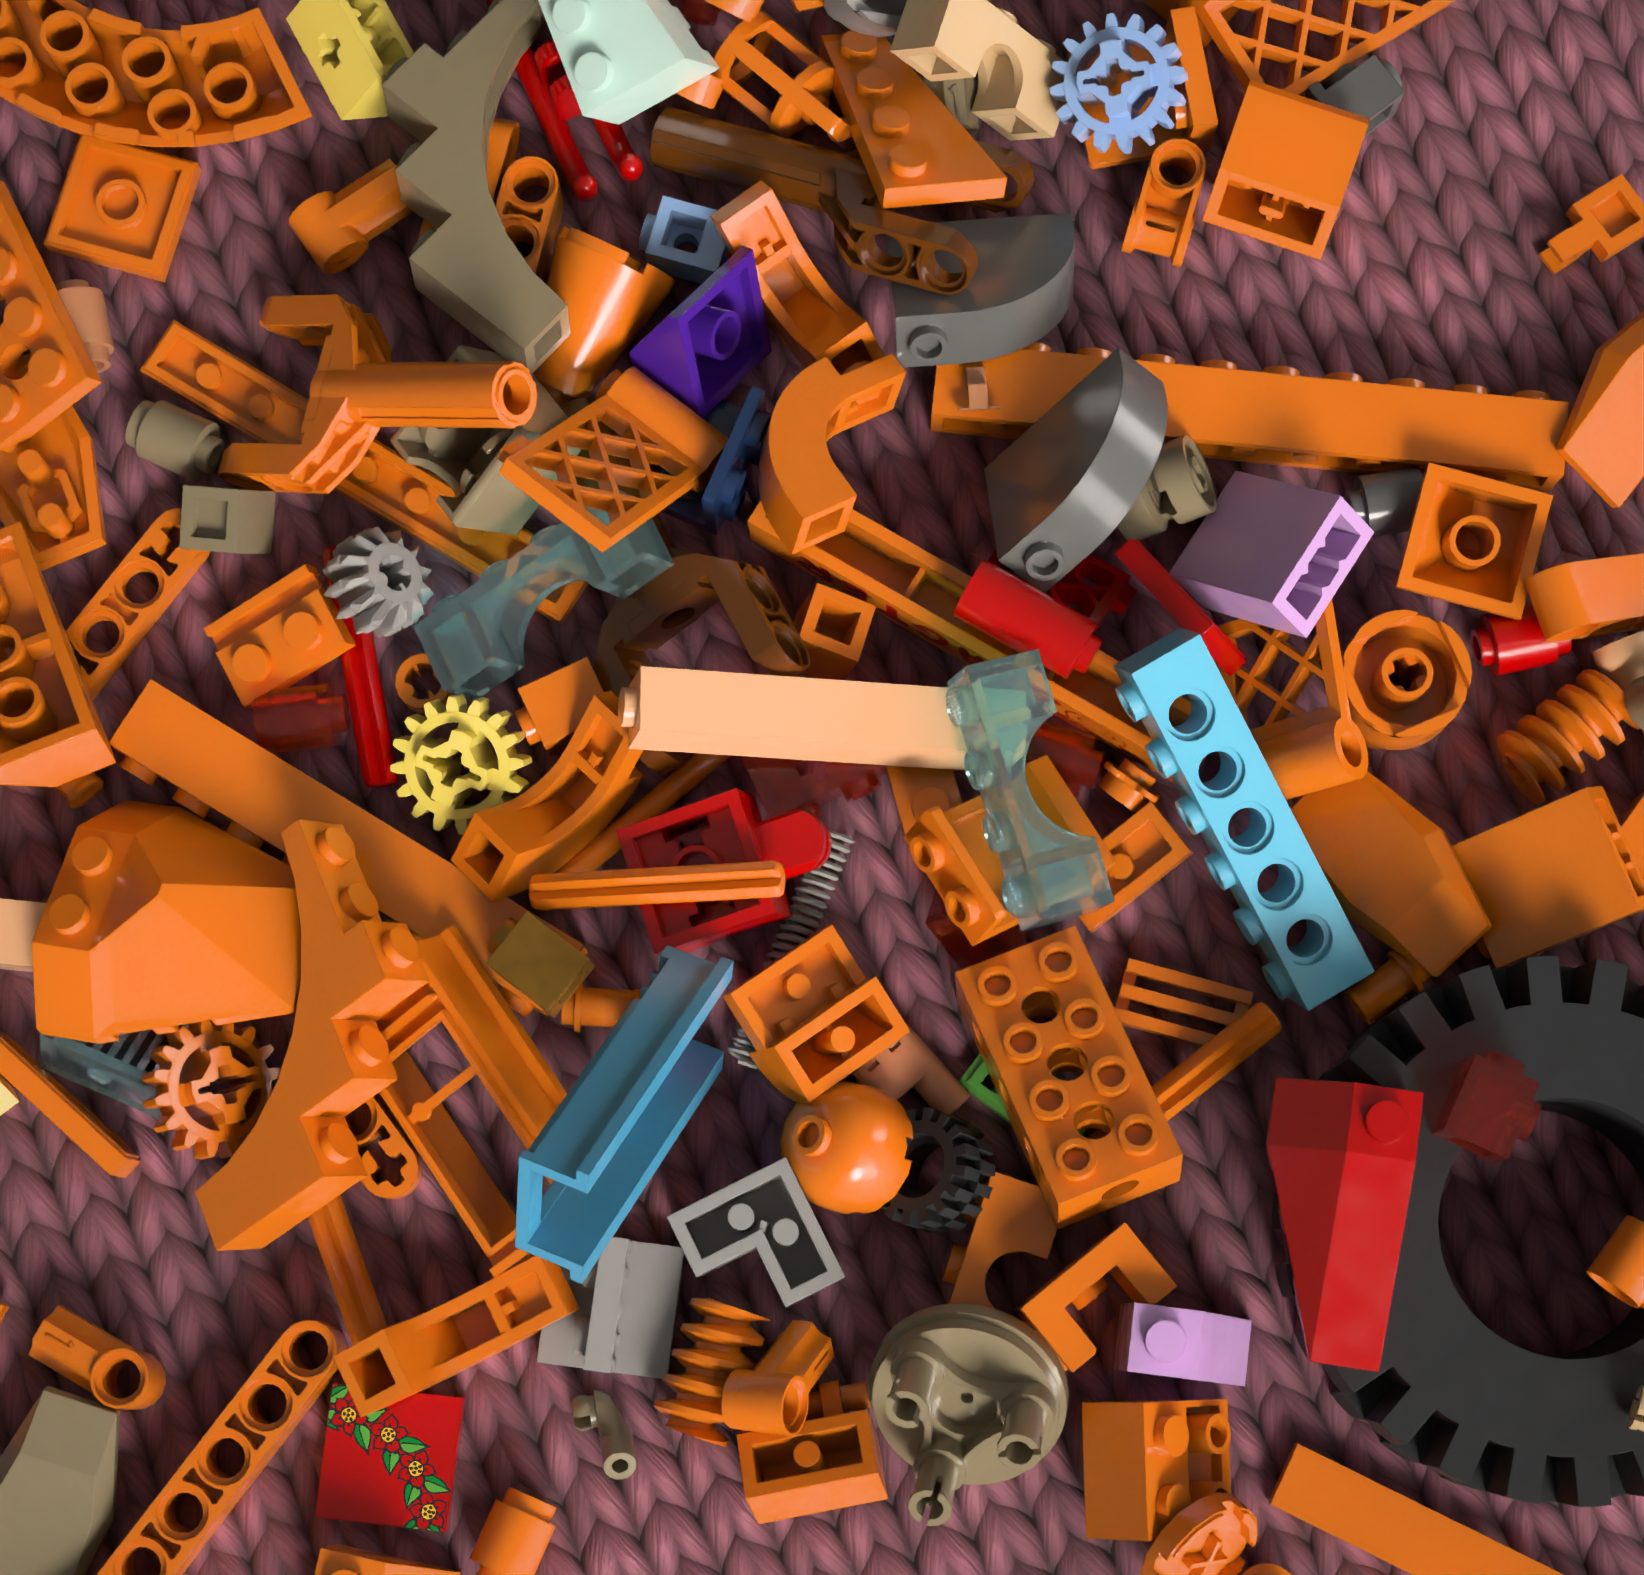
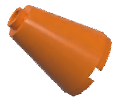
[533,226,676,406]

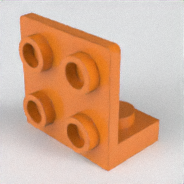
[1067,6,1218,169]

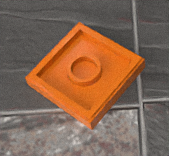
[43,134,202,283]

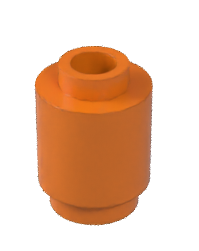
[469,1486,557,1575]

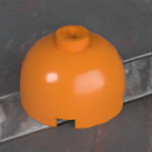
[780,1081,913,1214]

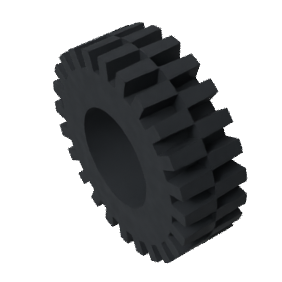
[1272,956,1644,1507]

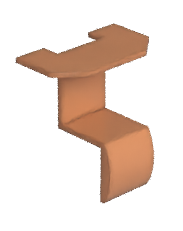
[958,366,1000,411]

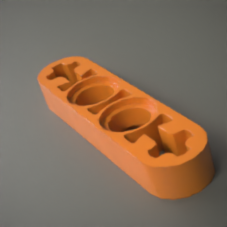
[65,508,211,700]

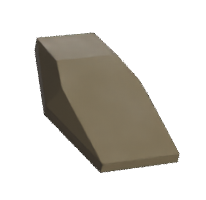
[0,1385,120,1575]

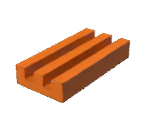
[1114,958,1254,1047]

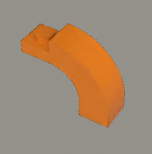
[710,180,884,375]
[758,353,906,555]
[451,690,643,902]
[333,1256,580,1418]

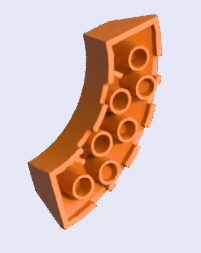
[0,0,313,147]

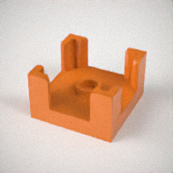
[1014,1223,1177,1373]

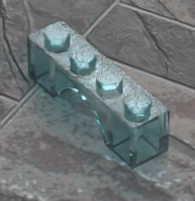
[413,490,674,700]
[946,649,1115,932]

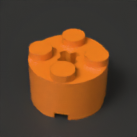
[1341,609,1472,750]

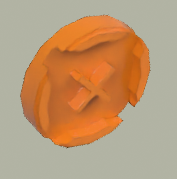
[1140,1492,1258,1575]

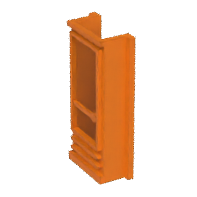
[375,925,567,1278]

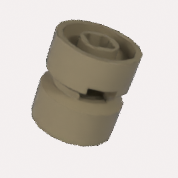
[1117,435,1217,541]

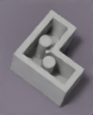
[667,1157,845,1307]

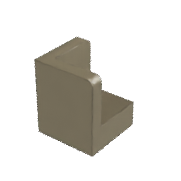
[179,485,276,554]

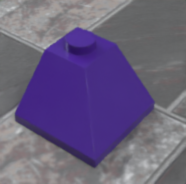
[629,246,772,418]

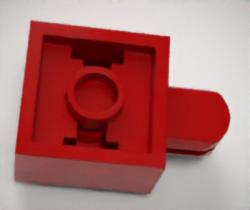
[616,788,832,955]

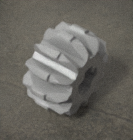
[322,526,434,638]

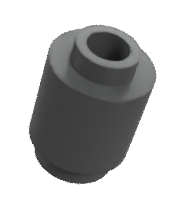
[1345,466,1425,537]

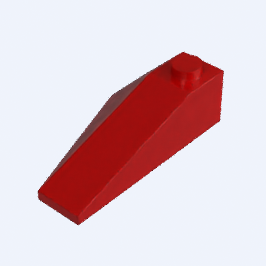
[1266,1078,1424,1372]

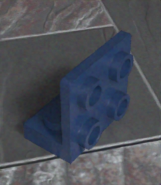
[660,386,772,535]

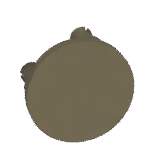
[868,1303,1069,1526]

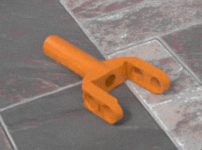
[217,294,537,494]

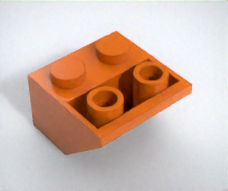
[1202,79,1370,260]
[1082,1399,1232,1541]

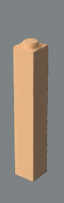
[618,666,1025,773]

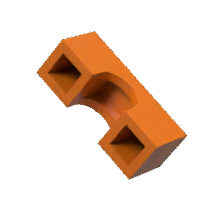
[942,1172,1057,1324]

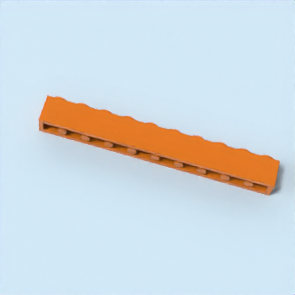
[930,342,1569,492]

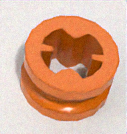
[395,653,455,715]

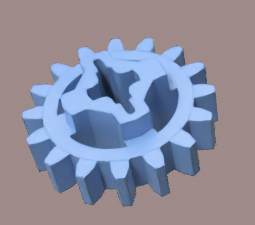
[1050,13,1189,154]

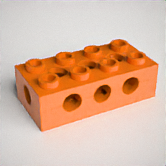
[955,926,1183,1229]

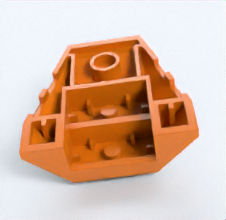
[31,800,301,1044]

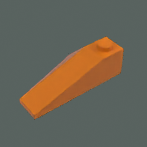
[0,521,116,787]

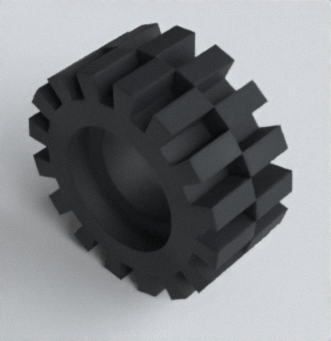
[881,1107,995,1235]

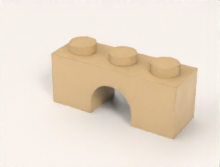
[890,0,1066,141]

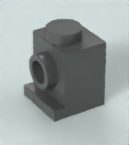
[1305,55,1405,138]

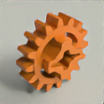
[142,1020,281,1160]

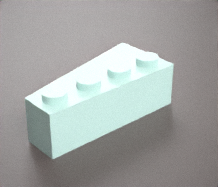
[538,0,720,125]

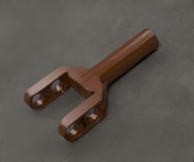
[650,107,1035,295]
[560,397,811,775]

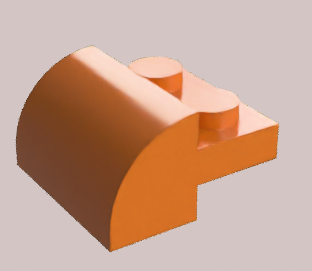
[722,924,910,1104]

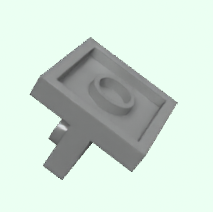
[537,1237,685,1379]

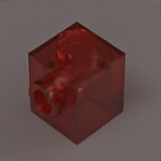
[1432,1050,1541,1163]

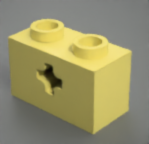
[286,0,414,120]

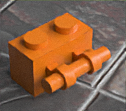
[736,1379,888,1524]

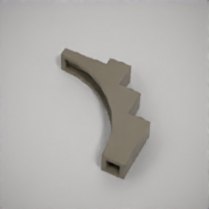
[382,0,571,375]

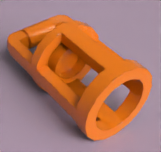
[710,11,856,151]

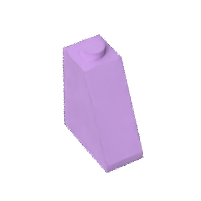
[1113,1302,1252,1386]

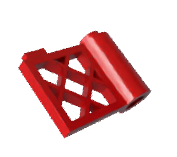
[953,550,1137,679]

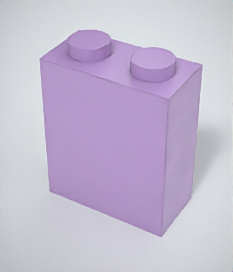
[1169,471,1374,638]

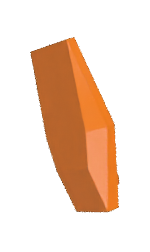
[1556,310,1644,508]
[0,353,107,572]
[1291,770,1492,977]

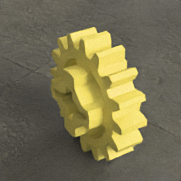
[390,694,532,835]

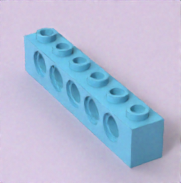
[1113,627,1375,1011]

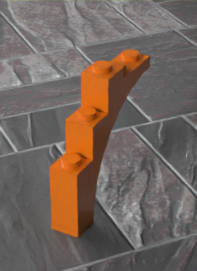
[195,819,429,1251]

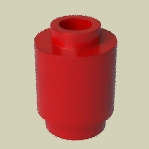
[1471,604,1572,677]

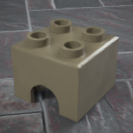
[390,345,582,535]

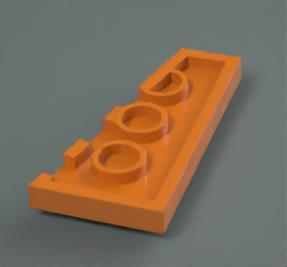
[819,30,1007,209]

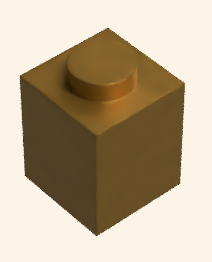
[486,911,595,1018]

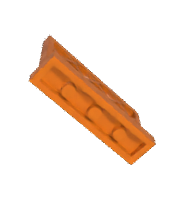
[1175,0,1455,95]

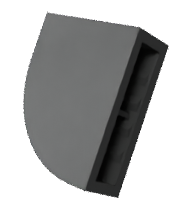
[886,213,1075,368]
[984,348,1168,593]

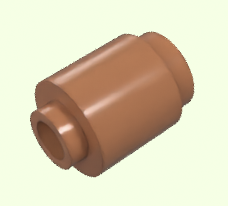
[55,279,114,374]

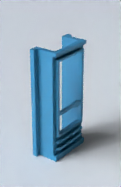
[515,945,734,1284]

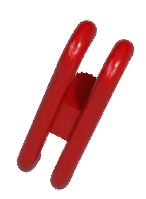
[486,0,643,202]

